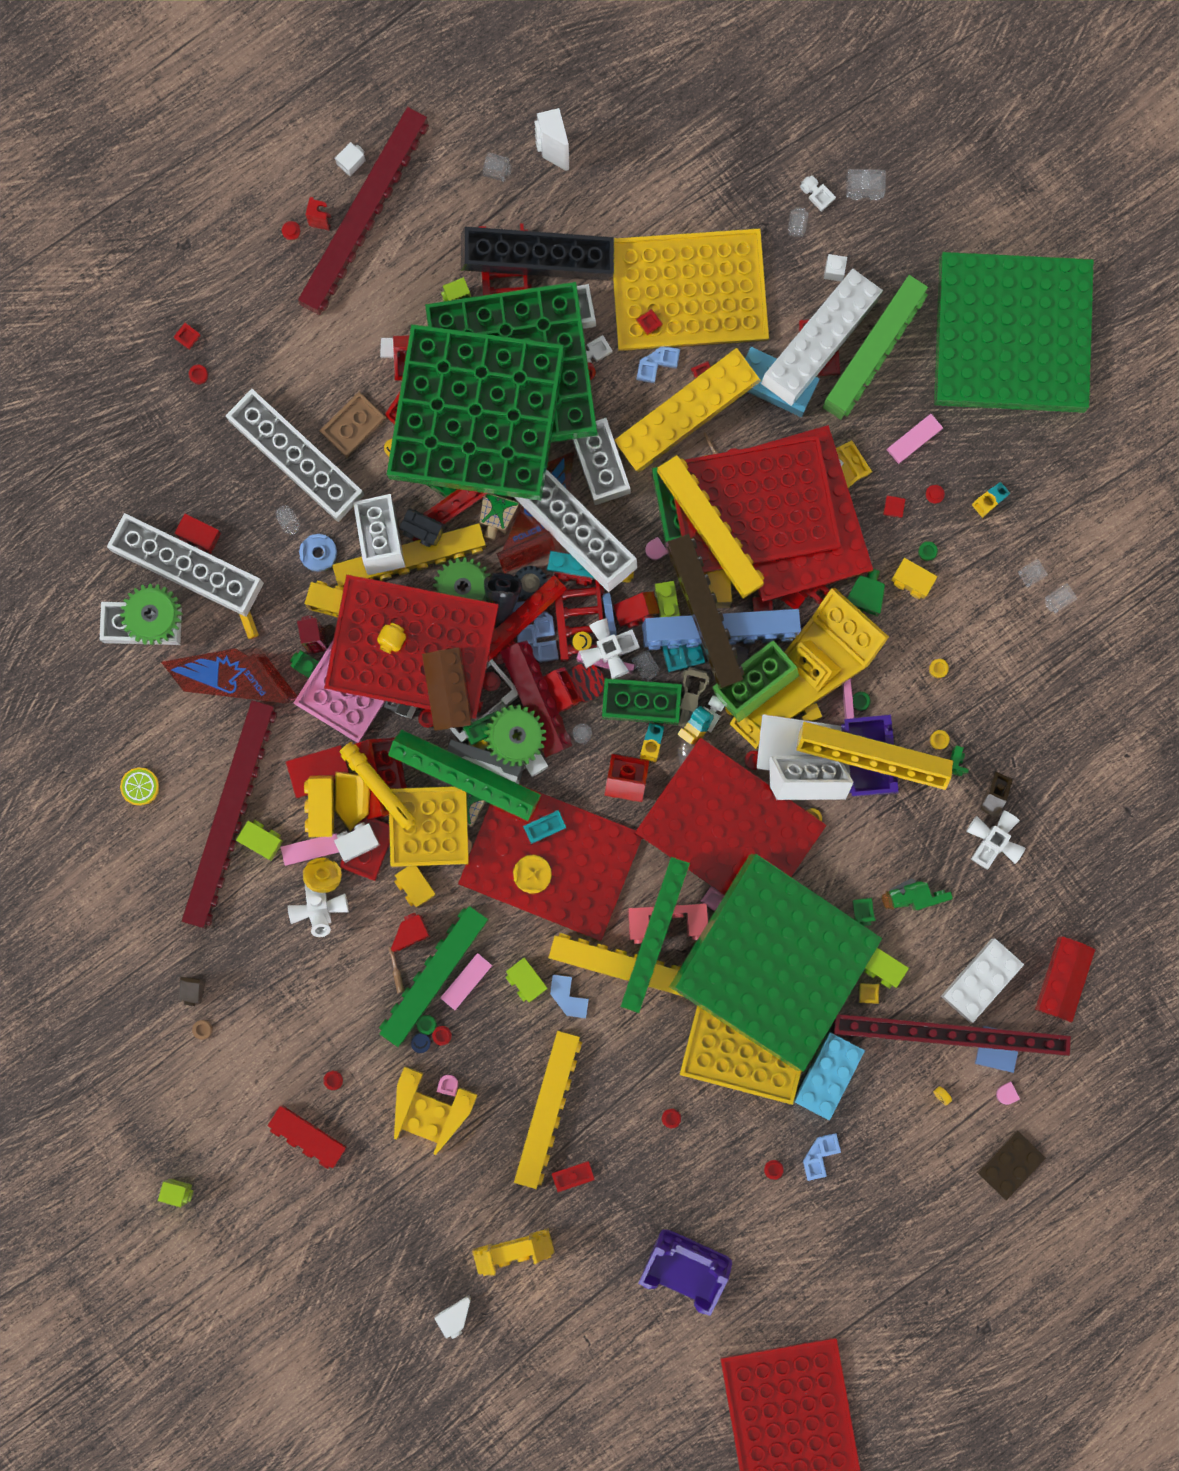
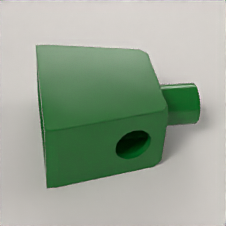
[847,569,885,617]

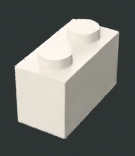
[334,822,380,862]

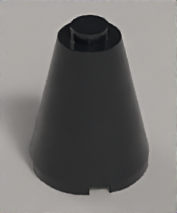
[484,573,522,627]

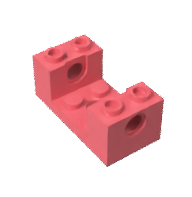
[628,904,708,944]

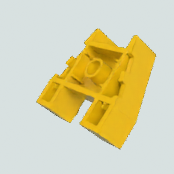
[394,1066,478,1155]
[472,1228,555,1276]

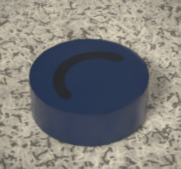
[411,1033,431,1053]

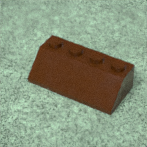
[422,648,473,731]

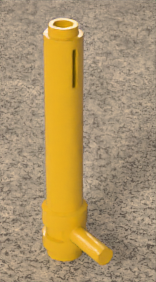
[339,742,416,831]

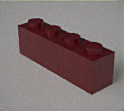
[297,615,328,654]

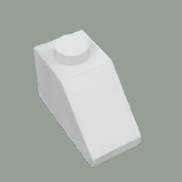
[434,1295,471,1339]

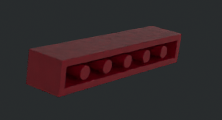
[500,640,573,758]

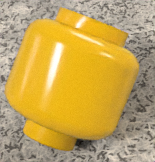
[377,623,406,653]

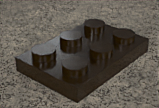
[977,1130,1046,1201]

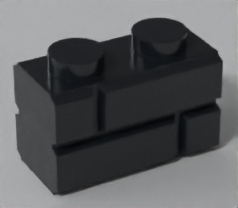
[399,508,446,547]

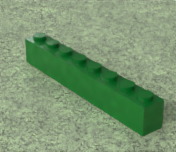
[388,729,541,821]
[620,857,690,1013]
[379,906,488,1047]

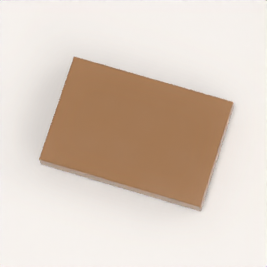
[319,391,387,458]

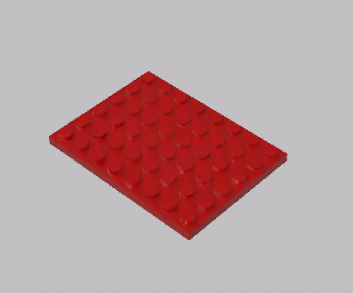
[752,425,873,603]
[674,435,841,573]
[324,574,499,719]
[634,737,827,895]
[458,784,642,941]
[720,1337,860,1471]

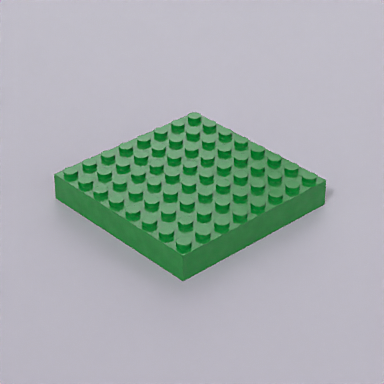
[934,252,1094,413]
[425,282,598,442]
[387,324,565,501]
[669,854,882,1072]

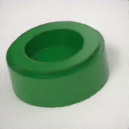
[918,541,938,561]
[852,691,871,711]
[417,1015,437,1035]

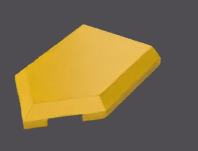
[334,772,370,831]

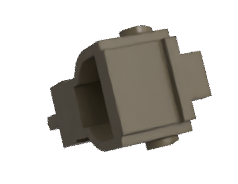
[678,667,711,727]

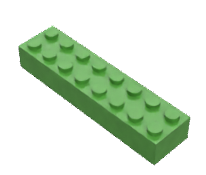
[822,275,928,420]

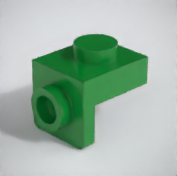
[852,898,876,926]

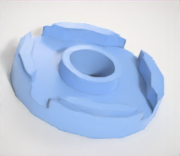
[299,534,338,572]

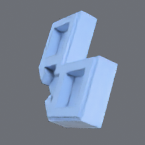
[636,347,680,383]
[602,593,617,636]
[513,601,555,638]
[517,624,559,662]
[550,975,589,1018]
[803,1133,841,1181]

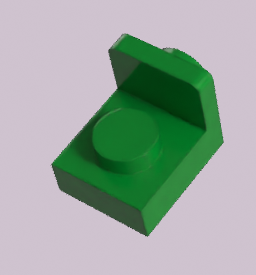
[290,650,319,678]
[950,745,969,776]

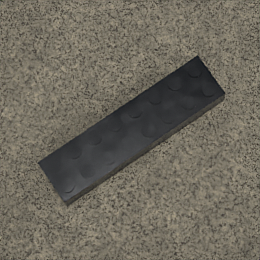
[461,226,614,281]

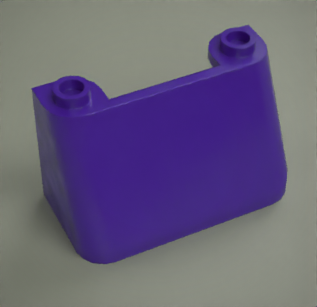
[841,715,899,797]
[638,1229,732,1316]

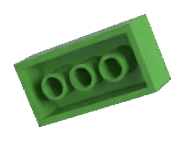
[713,640,799,722]

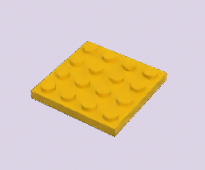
[389,787,469,867]

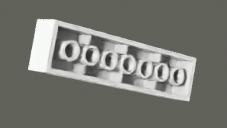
[761,269,883,406]
[226,389,364,522]
[514,469,637,592]
[107,513,264,617]

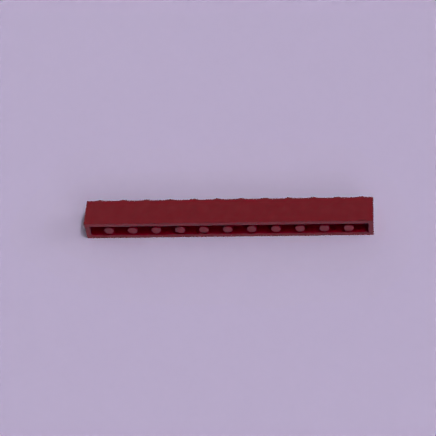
[298,107,429,315]
[181,700,277,929]
[833,1014,1071,1056]

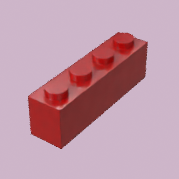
[267,1105,347,1169]

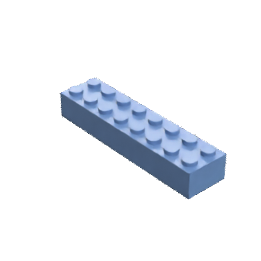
[642,609,801,650]

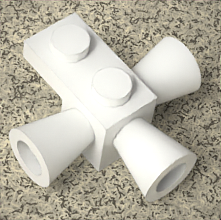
[579,619,640,679]
[966,810,1026,870]
[288,884,349,937]

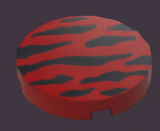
[569,663,604,702]

